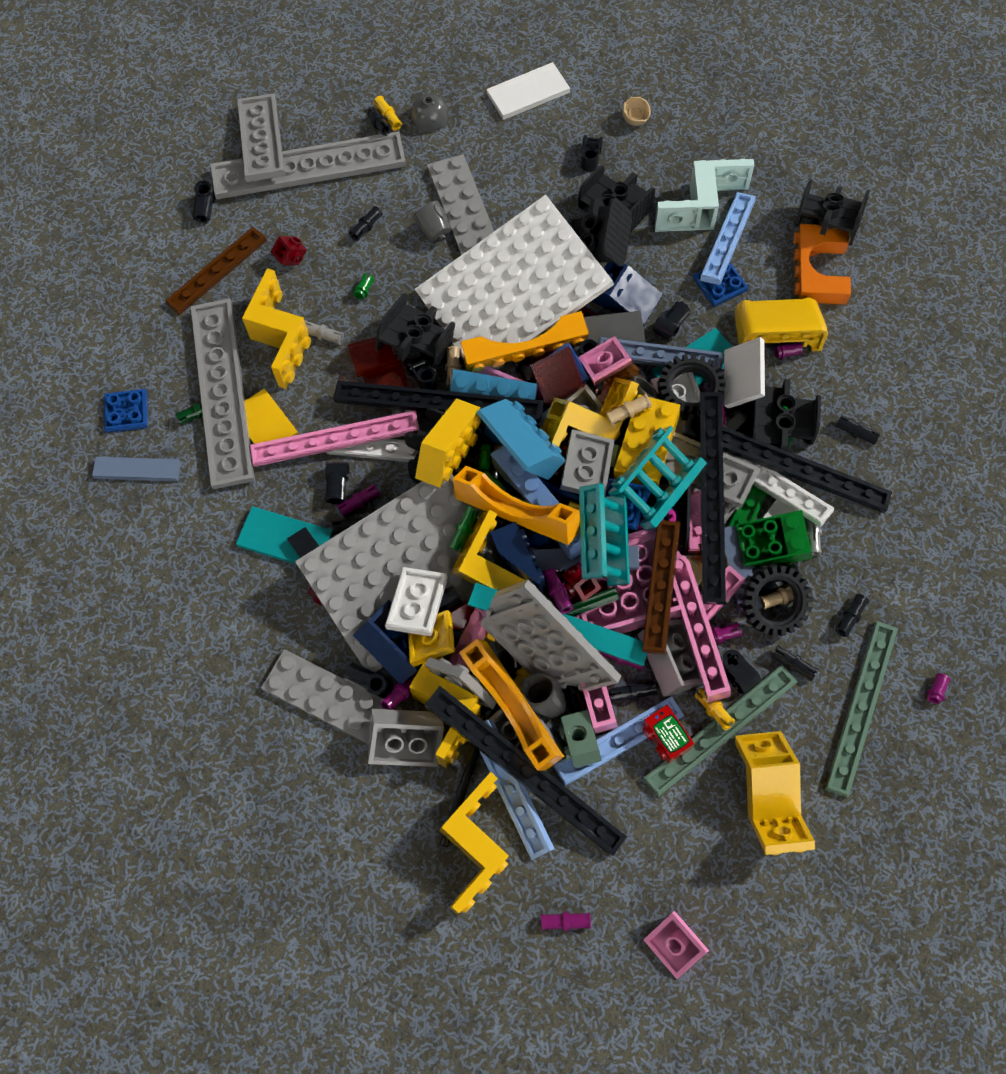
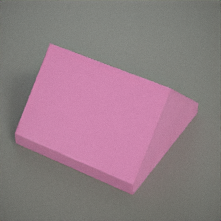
[578,336,632,386]
[644,911,709,979]

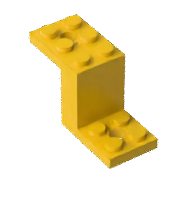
[242,268,311,389]
[541,378,639,447]
[451,510,525,642]
[409,647,482,768]
[735,731,815,855]
[439,772,509,914]

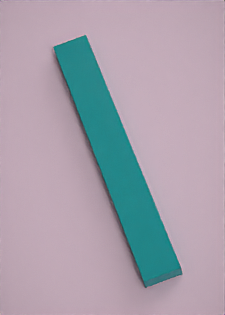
[468,582,647,666]

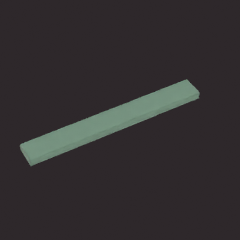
[824,621,898,798]
[643,665,798,797]

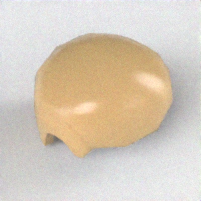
[622,97,651,126]

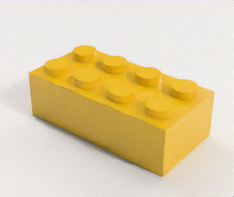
[614,394,680,486]
[415,398,481,488]

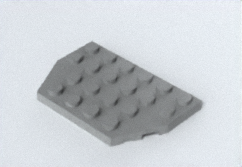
[480,580,621,691]

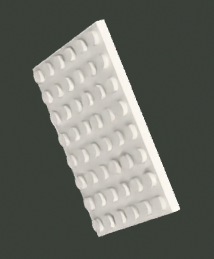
[415,195,614,373]

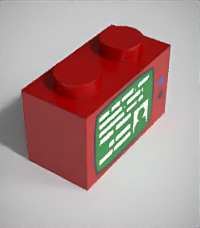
[642,705,695,763]

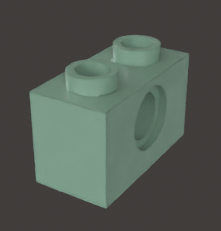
[559,710,602,768]

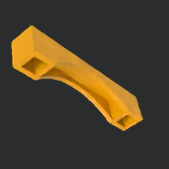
[461,311,589,372]
[452,466,580,545]
[459,639,564,771]

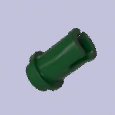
[175,403,203,425]

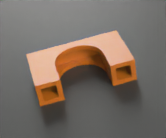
[793,224,851,305]

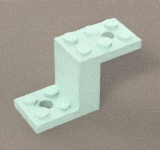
[654,159,754,232]

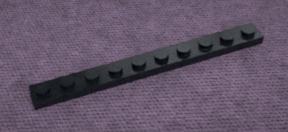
[333,380,544,423]
[700,392,726,605]
[681,413,892,513]
[424,686,627,856]

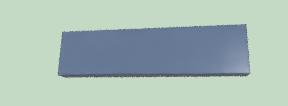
[92,457,181,481]
[725,526,762,615]

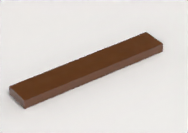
[165,227,267,315]
[642,520,680,655]

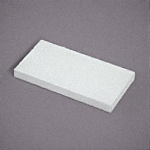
[487,62,570,120]

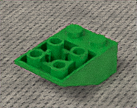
[736,510,813,567]

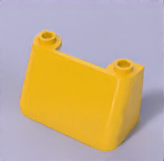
[734,297,828,351]

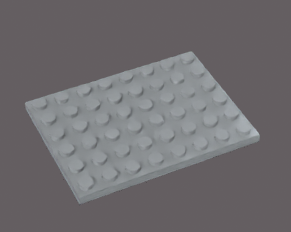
[295,475,504,672]

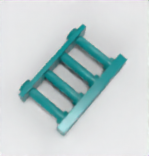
[609,426,707,530]
[579,483,630,586]

